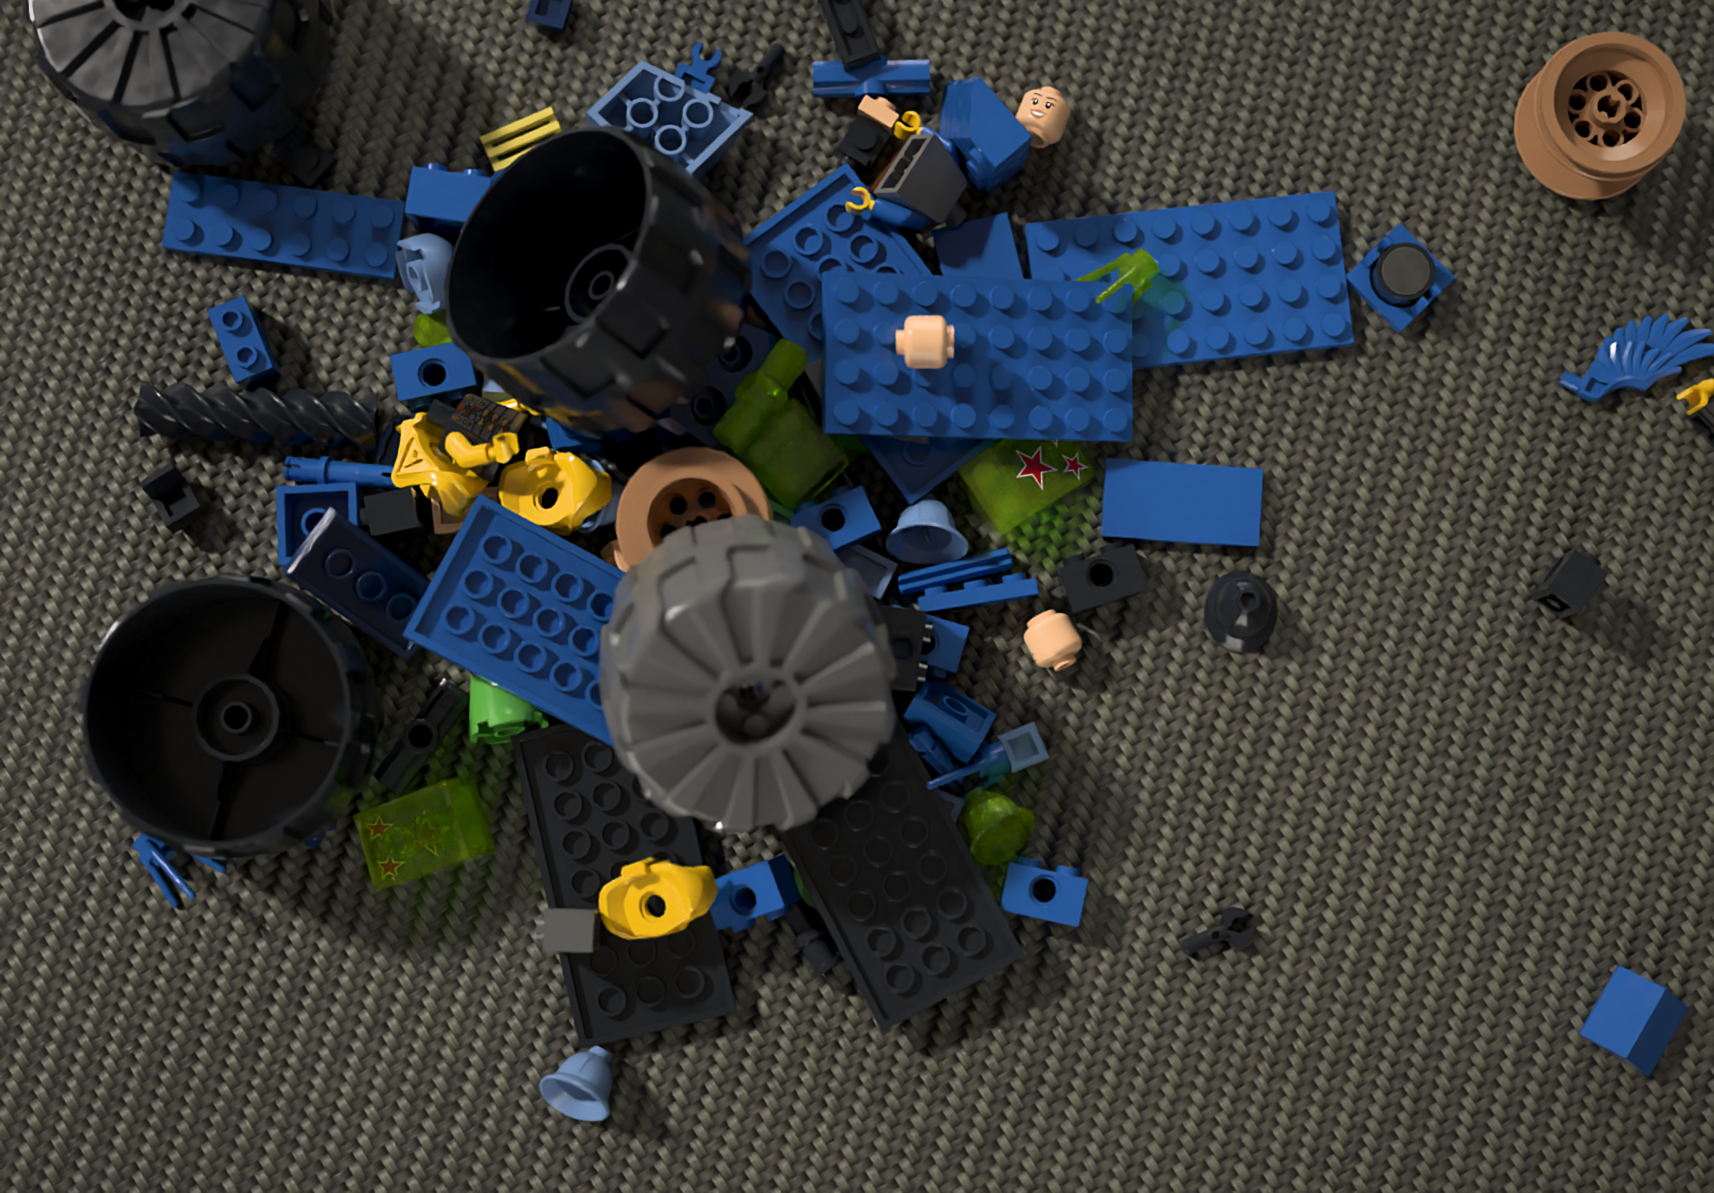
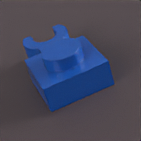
[674,41,722,94]

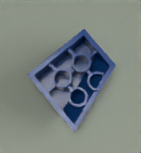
[939,77,1032,196]

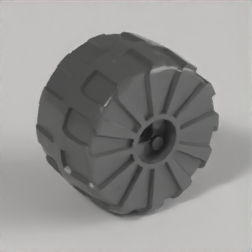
[599,515,897,834]

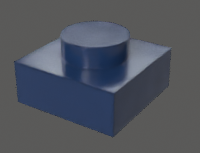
[525,0,574,34]

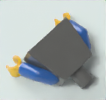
[845,111,967,229]

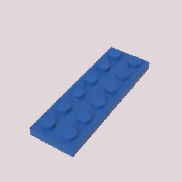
[162,171,406,281]

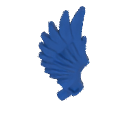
[1559,313,1714,403]

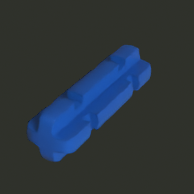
[908,724,964,789]

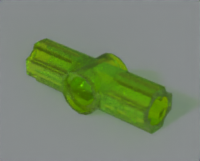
[713,338,810,453]

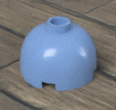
[396,233,455,314]

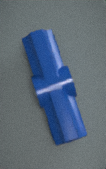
[813,56,930,102]

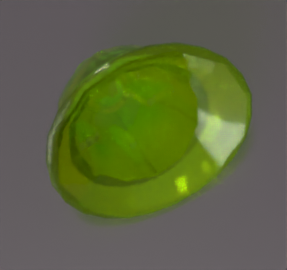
[965,786,1035,866]

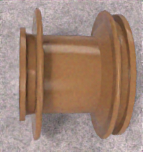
[1514,31,1686,200]
[616,447,775,567]

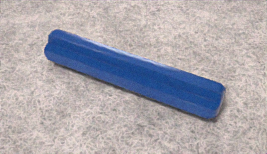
[897,548,1012,595]

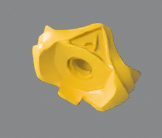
[391,412,489,517]
[497,447,612,536]
[599,857,718,940]

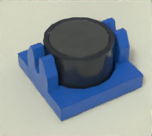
[1346,223,1455,334]

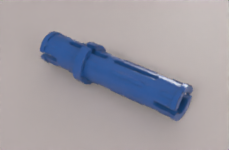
[284,456,401,490]

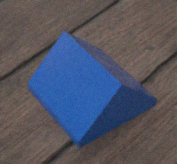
[901,675,997,764]
[1578,965,1689,1076]

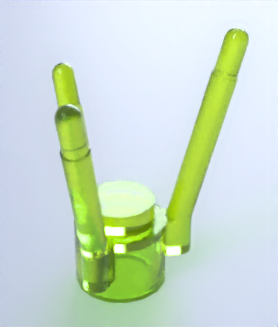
[1074,248,1159,307]

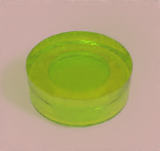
[413,311,452,348]

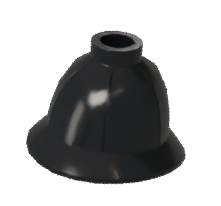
[1204,570,1278,653]

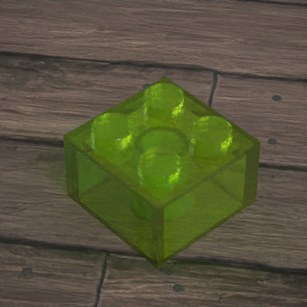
[735,398,854,512]

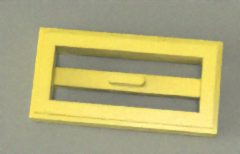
[480,107,562,173]

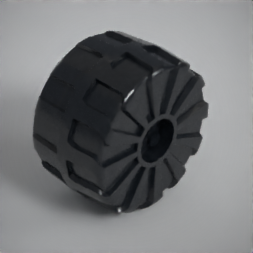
[22,0,334,167]
[444,125,753,439]
[77,573,384,860]

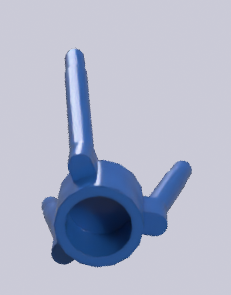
[926,740,1012,805]
[132,834,227,907]

